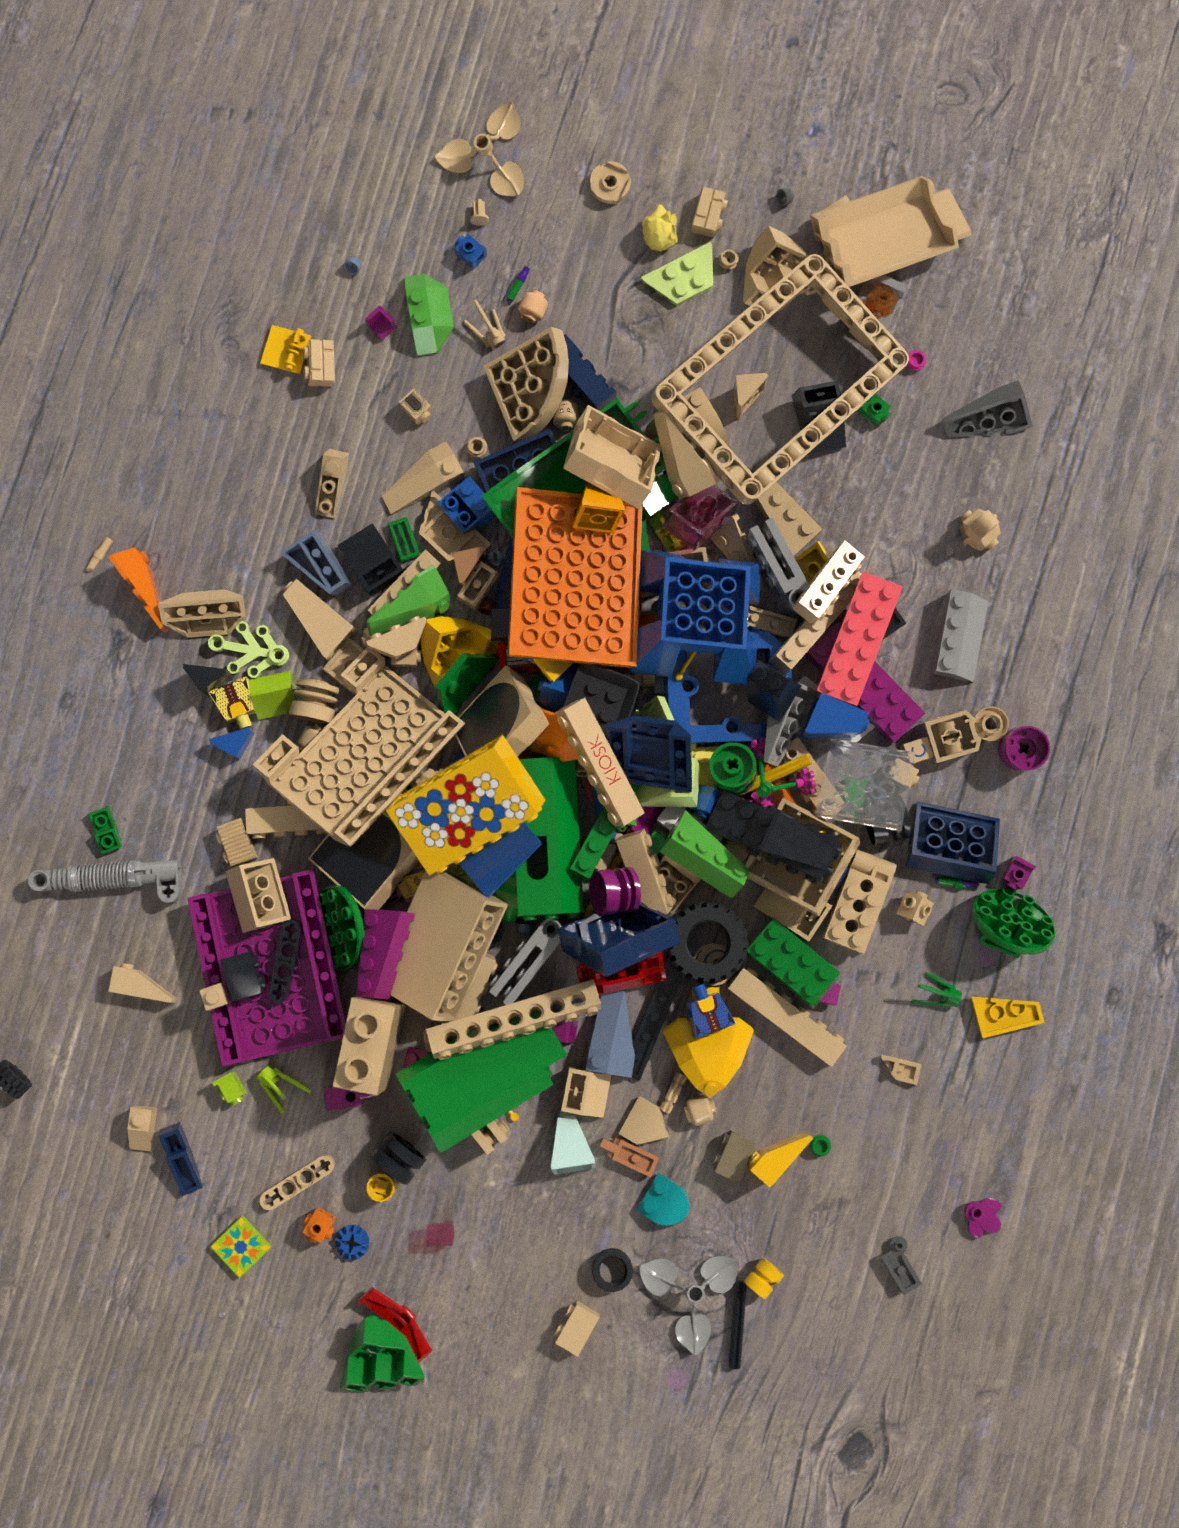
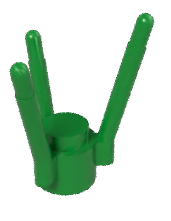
[911,972,962,1009]

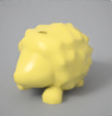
[642,205,678,251]

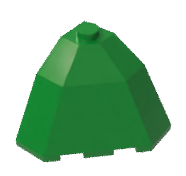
[340,1316,424,1393]

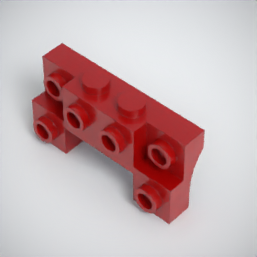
[576,952,667,995]

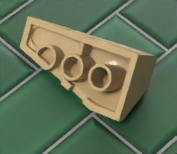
[653,411,719,498]
[382,441,465,515]

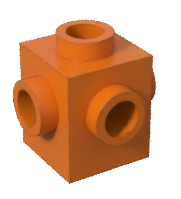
[302,1207,337,1244]

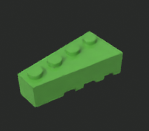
[660,810,750,899]

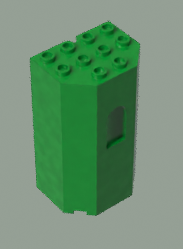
[496,757,584,922]

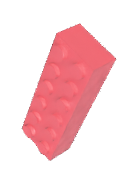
[815,572,903,707]

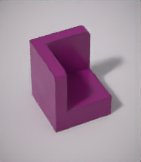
[365,305,397,341]

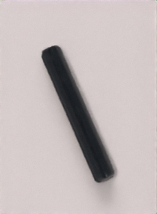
[729,1281,747,1369]

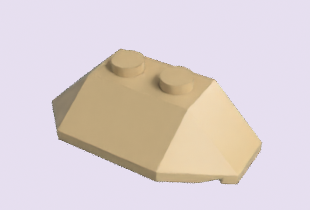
[158,589,246,638]

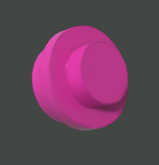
[906,350,926,371]

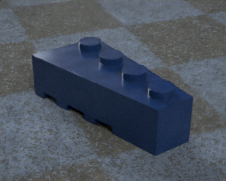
[564,334,617,411]

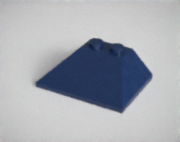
[605,715,692,792]

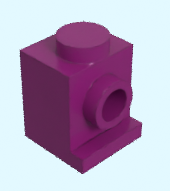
[1001,856,1036,891]

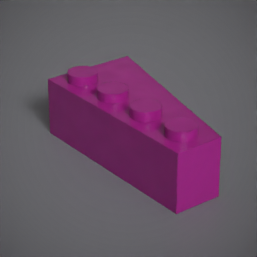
[356,909,415,999]

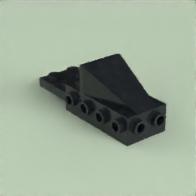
[705,790,843,884]

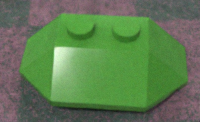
[404,274,454,357]

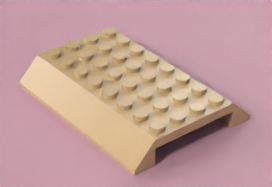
[253,647,465,847]

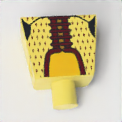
[209,677,256,730]

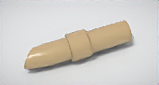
[86,537,113,572]

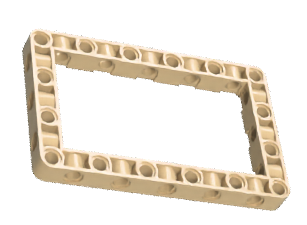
[651,254,909,505]

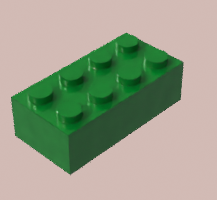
[747,918,841,1009]

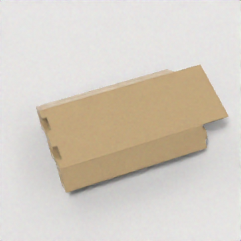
[810,176,972,287]

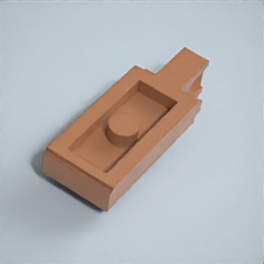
[599,1138,660,1177]

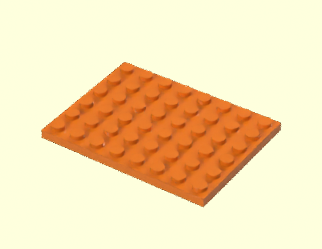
[508,487,642,668]

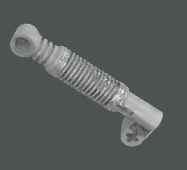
[28,860,183,903]

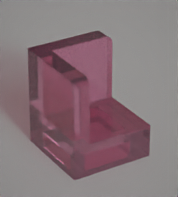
[426,1221,454,1246]

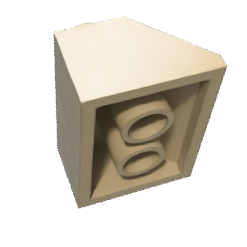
[225,858,291,933]

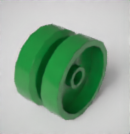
[709,743,757,795]

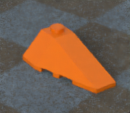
[109,547,168,632]

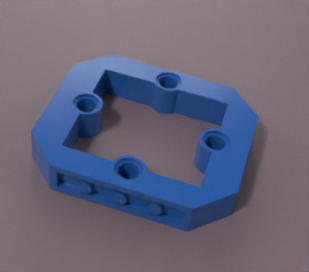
[664,628,792,745]

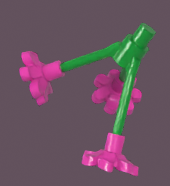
[747,738,816,808]

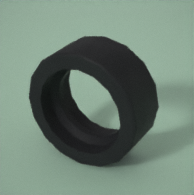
[592,1248,633,1292]

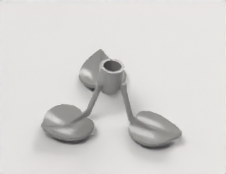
[640,1256,739,1355]

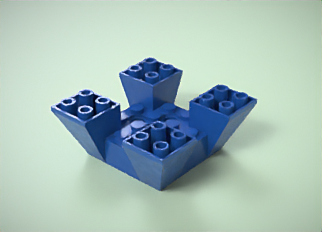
[629,549,761,685]

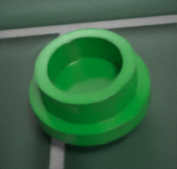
[809,1135,831,1157]

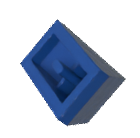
[209,727,254,759]

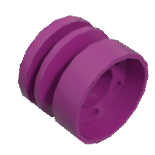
[998,726,1050,771]
[589,867,641,916]

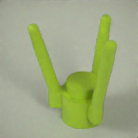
[257,1066,311,1114]

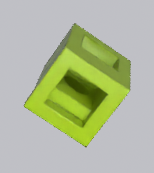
[212,1071,247,1106]

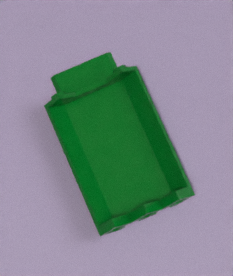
[396,1011,567,1153]

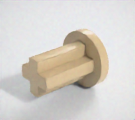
[470,199,489,226]

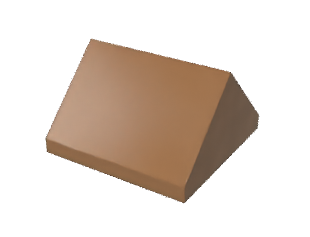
[453,547,487,589]

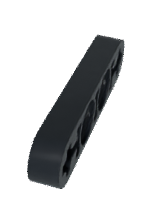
[269,920,302,1003]

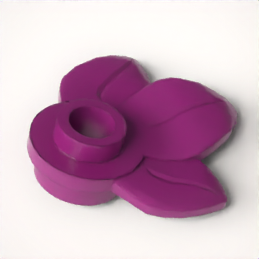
[964,1198,1002,1239]

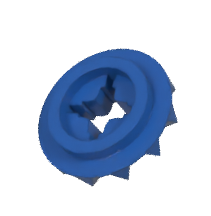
[335,1225,369,1260]

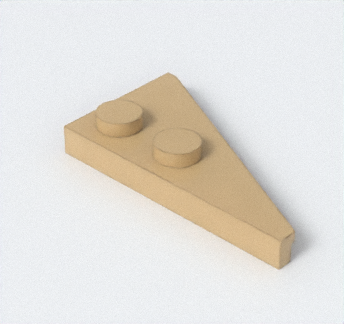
[711,513,764,592]

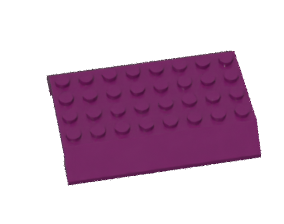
[187,869,346,1066]

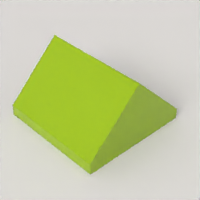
[250,670,298,720]

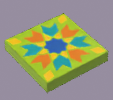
[210,1215,272,1278]

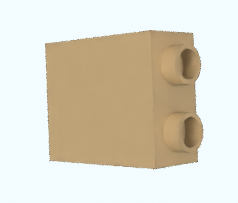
[333,996,406,1095]

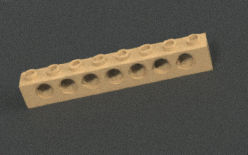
[426,979,602,1060]

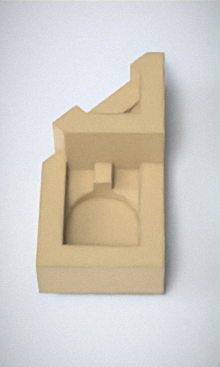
[881,1055,922,1085]

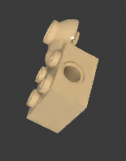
[924,706,1009,763]

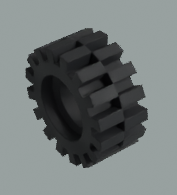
[0,1060,32,1099]

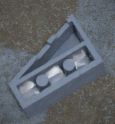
[280,530,353,596]

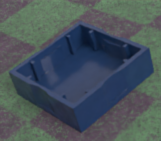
[558,902,680,977]

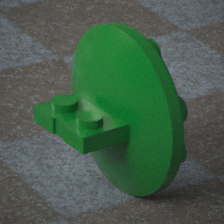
[319,885,365,971]
[972,887,1056,958]

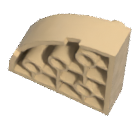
[483,327,569,442]

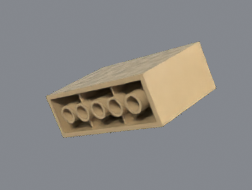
[391,871,508,1022]

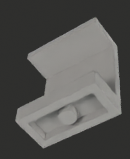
[857,275,908,332]

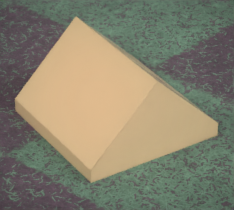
[733,373,769,419]

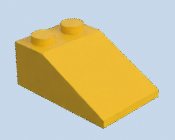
[747,1131,813,1188]

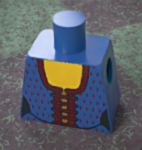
[687,984,735,1038]

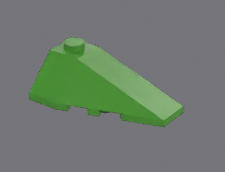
[367,565,450,636]

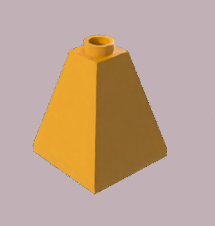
[572,482,625,533]

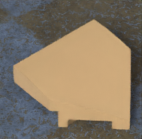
[619,1096,669,1145]

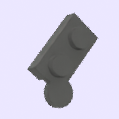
[880,1236,922,1295]

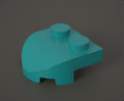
[637,1173,691,1226]

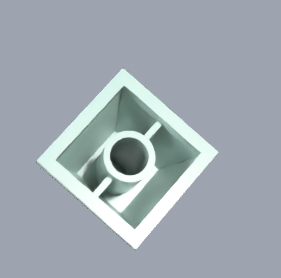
[551,1112,596,1175]

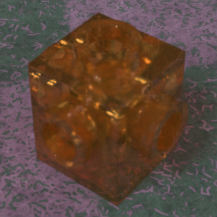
[866,285,898,319]

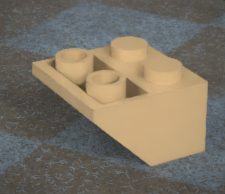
[561,1067,611,1117]

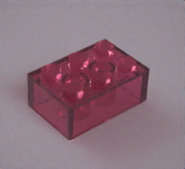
[663,484,738,551]

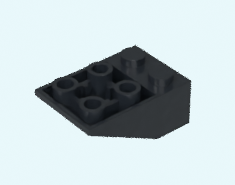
[792,381,846,455]
[338,523,404,597]

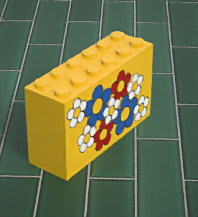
[386,735,545,875]

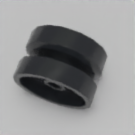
[371,1131,426,1185]

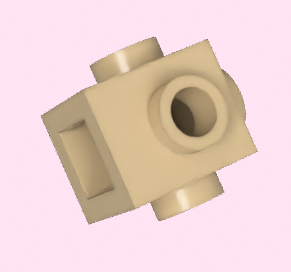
[896,890,934,926]

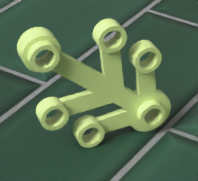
[208,621,289,679]

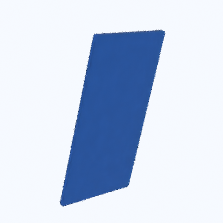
[446,751,541,898]

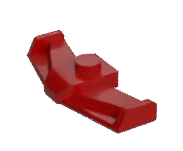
[358,1287,432,1363]

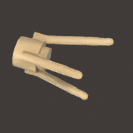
[464,300,506,349]

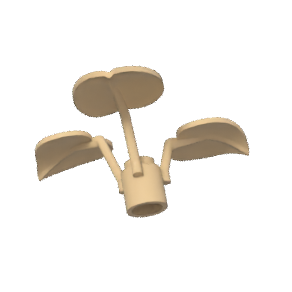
[435,102,524,197]

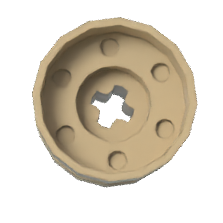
[289,679,340,724]

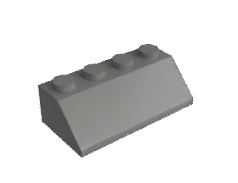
[932,589,988,683]

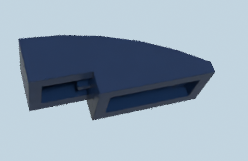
[158,1122,203,1196]

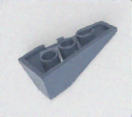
[586,990,635,1078]

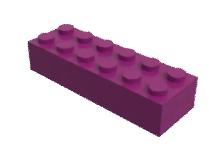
[805,622,925,745]

